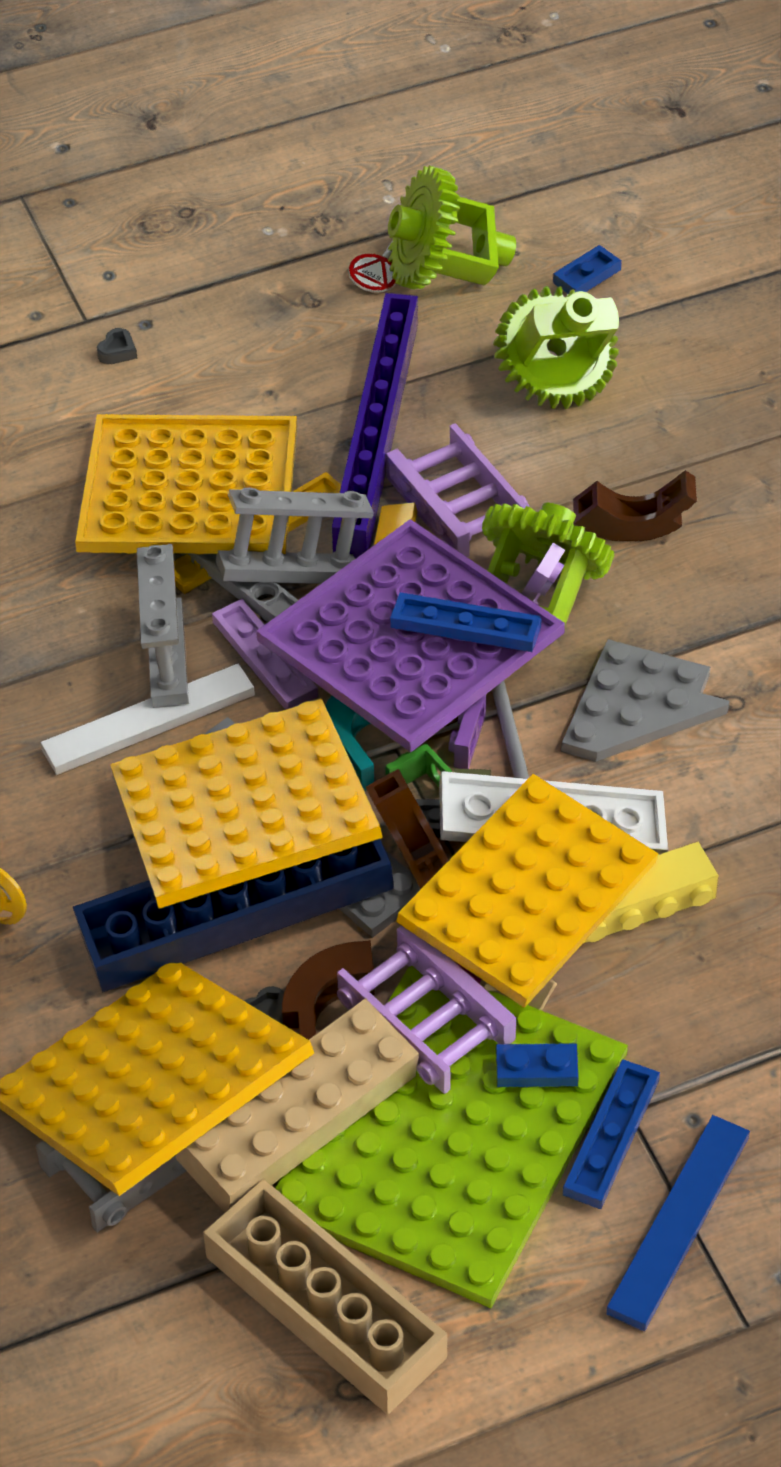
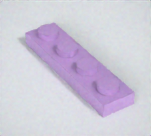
[212,599,318,710]

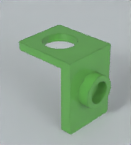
[385,743,452,787]

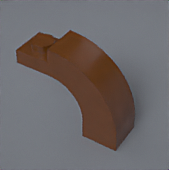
[573,470,697,541]
[365,769,449,889]
[282,940,375,1040]

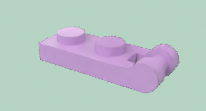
[521,543,565,605]

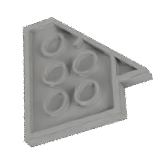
[561,639,730,762]

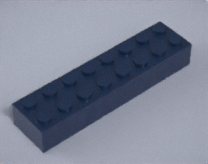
[73,839,394,993]

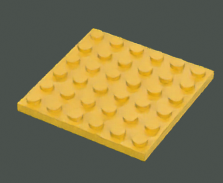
[75,414,297,554]
[110,698,383,908]
[0,962,314,1196]

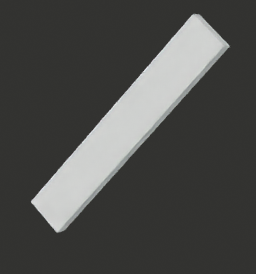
[40,663,255,775]

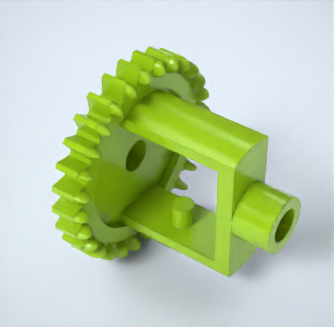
[388,165,516,289]
[493,286,619,409]
[482,502,614,625]

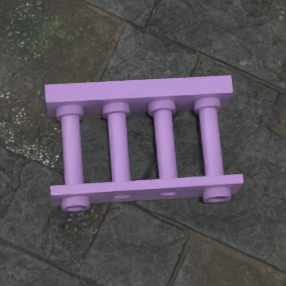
[386,423,530,557]
[337,926,516,1094]

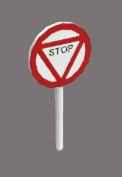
[348,240,396,293]

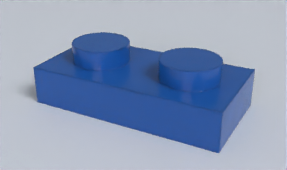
[553,245,622,294]
[496,1043,579,1087]

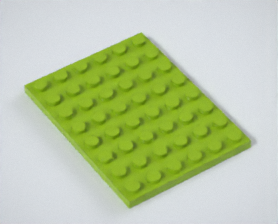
[275,966,628,1309]

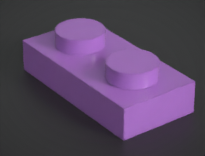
[449,695,486,769]

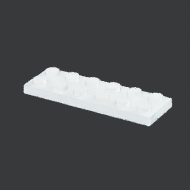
[439,771,668,855]

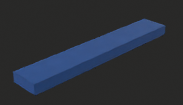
[606,1115,750,1332]

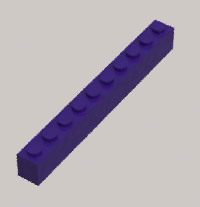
[332,293,418,558]

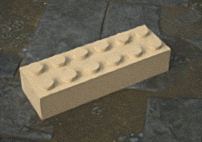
[176,998,419,1213]
[203,1179,447,1415]

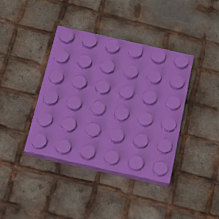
[256,519,565,752]

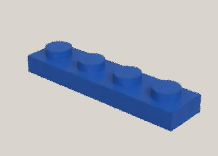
[390,592,541,652]
[563,1059,660,1209]

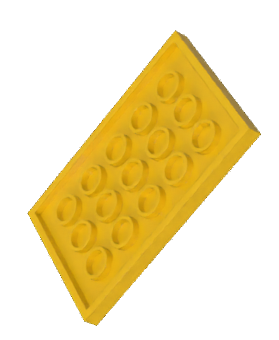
[396,774,658,1008]

